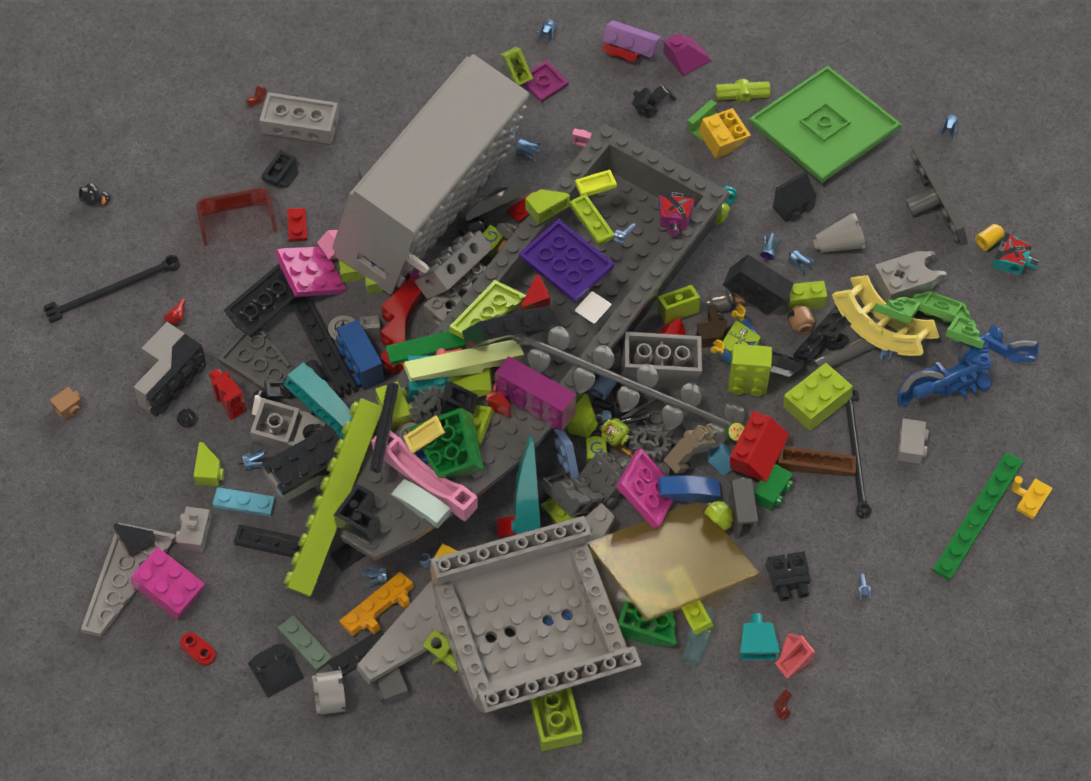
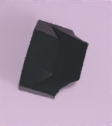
[261,150,299,188]
[770,351,805,377]
[440,381,478,415]

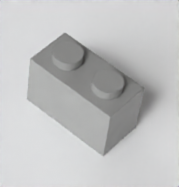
[897,419,929,464]

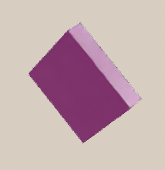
[523,60,569,103]

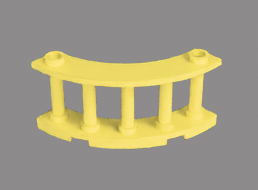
[832,275,939,356]

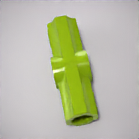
[715,79,770,102]

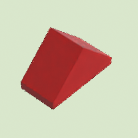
[521,275,550,312]

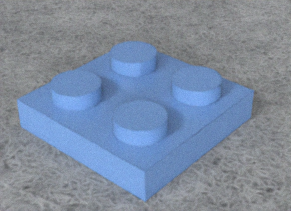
[553,429,579,479]

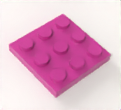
[275,247,346,297]
[616,448,674,529]

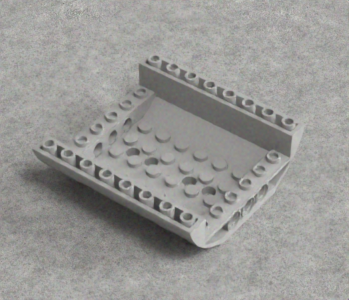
[430,516,642,713]

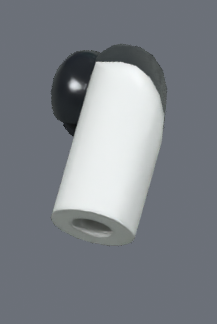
[252,390,266,415]

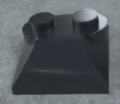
[248,644,304,698]

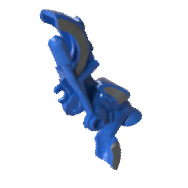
[897,325,1039,407]

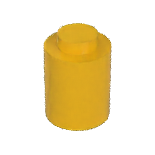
[975,224,1004,251]

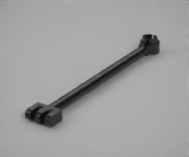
[43,255,180,323]
[846,388,872,519]

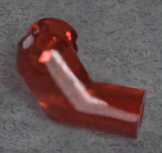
[774,690,792,720]

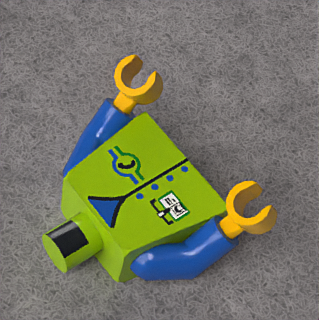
[711,306,761,365]

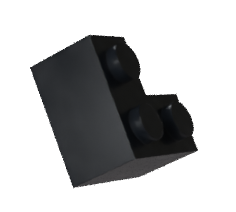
[334,484,381,545]

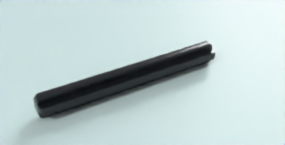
[370,382,399,473]

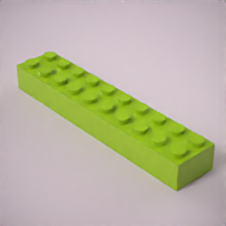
[283,398,383,597]

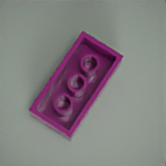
[495,356,576,431]

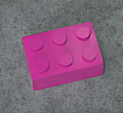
[130,547,205,621]

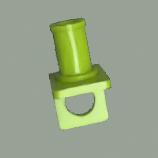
[423,630,458,672]

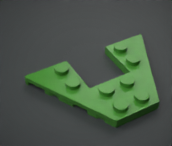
[873,291,984,349]

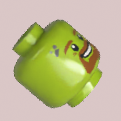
[600,418,630,447]

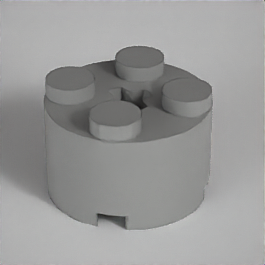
[312,670,346,715]

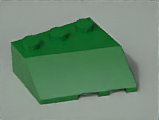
[408,408,484,478]
[617,571,676,646]

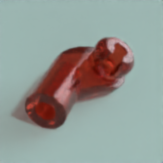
[246,85,267,108]

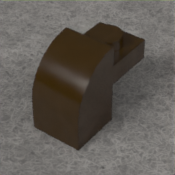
[696,305,727,348]

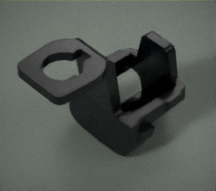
[632,84,677,118]

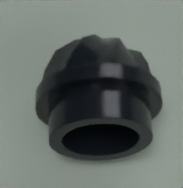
[177,409,196,427]

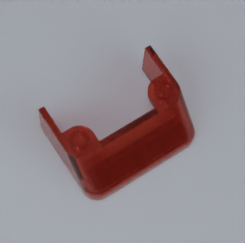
[196,186,277,246]

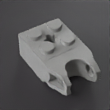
[872,251,947,302]
[250,398,326,450]

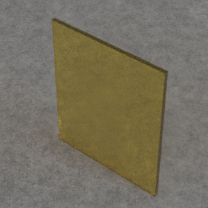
[588,501,760,621]

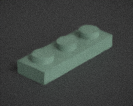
[278,615,332,672]

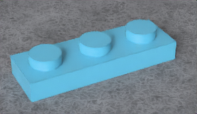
[212,487,275,517]

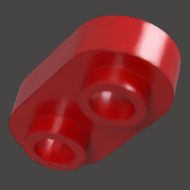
[180,632,216,666]

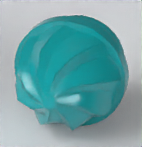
[723,185,737,204]

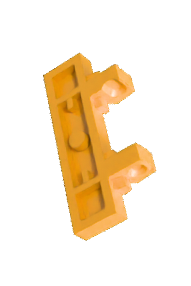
[339,572,414,636]

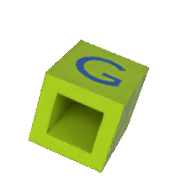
[483,225,505,258]
[586,436,607,464]

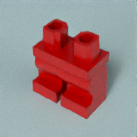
[209,369,247,420]

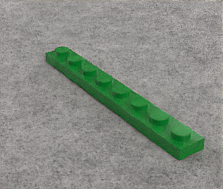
[932,451,1023,581]

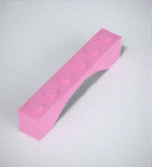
[371,431,478,522]

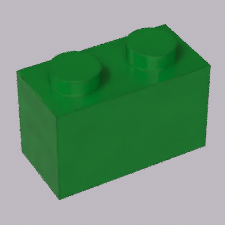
[754,464,793,511]

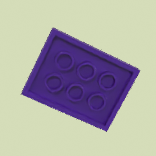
[519,219,614,303]

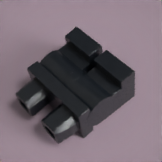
[765,551,811,601]

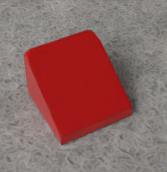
[488,392,511,417]

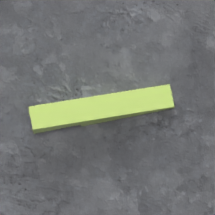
[403,340,524,381]

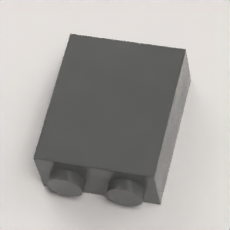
[729,478,758,540]

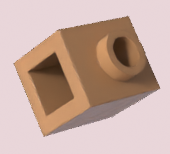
[50,387,83,421]

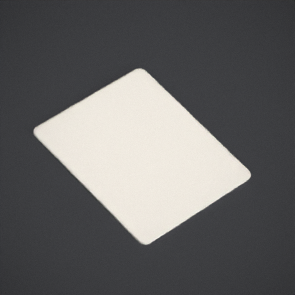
[575,292,611,323]

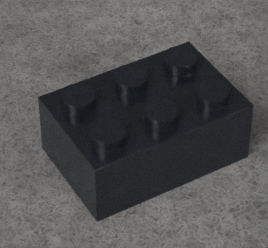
[723,254,794,314]

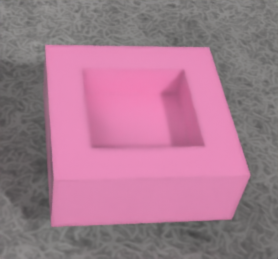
[572,128,592,147]

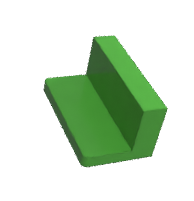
[686,99,717,141]

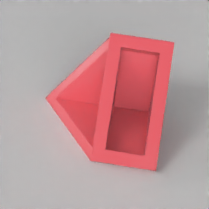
[775,633,815,679]

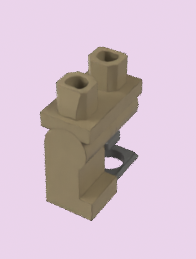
[664,424,718,474]

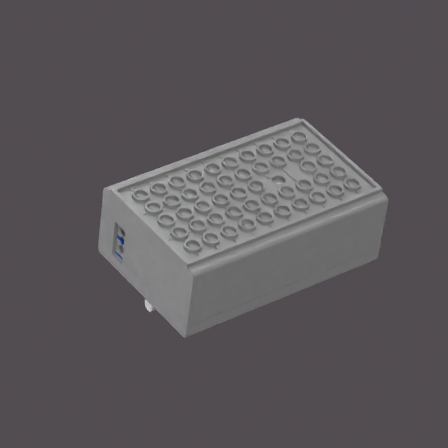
[332,54,530,295]

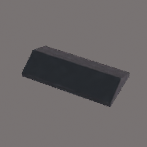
[224,264,296,337]

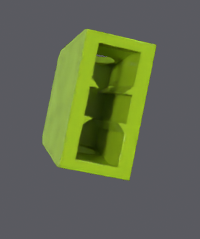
[500,47,533,85]

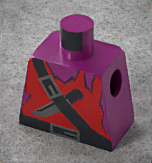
[658,191,695,236]

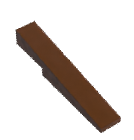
[776,446,856,475]

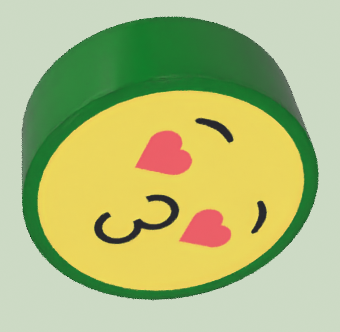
[725,422,745,442]

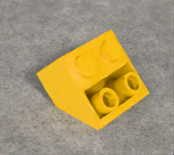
[698,108,751,159]

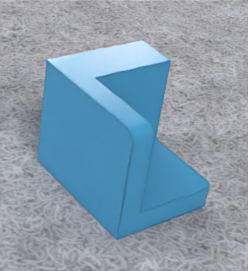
[707,443,732,475]

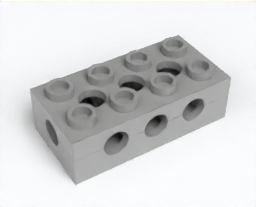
[259,92,339,144]
[414,230,492,299]
[424,261,486,327]

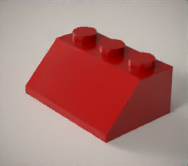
[730,411,789,482]

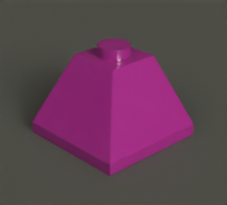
[663,33,712,76]

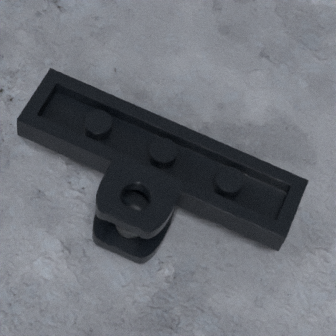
[793,306,850,363]

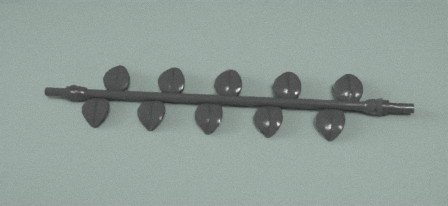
[508,326,745,449]

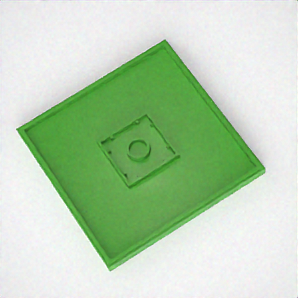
[749,66,902,183]

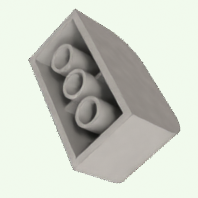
[621,332,702,388]

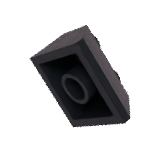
[773,171,816,222]

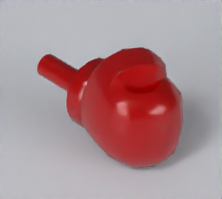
[164,298,186,326]

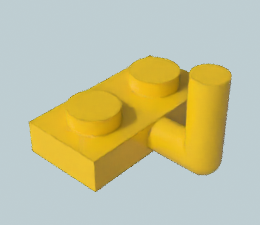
[1011,476,1052,519]

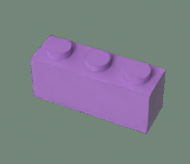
[603,20,661,57]

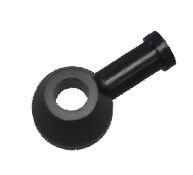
[593,397,629,419]

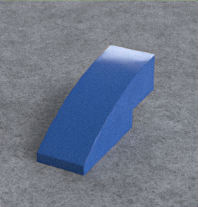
[658,476,721,503]

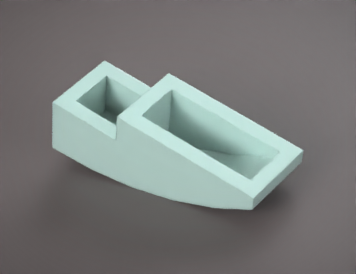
[391,479,451,528]

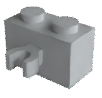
[175,507,212,553]

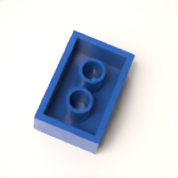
[336,319,384,391]

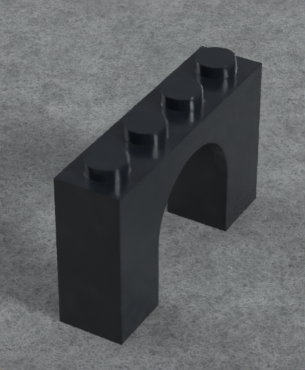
[462,305,556,349]

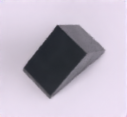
[113,523,156,557]

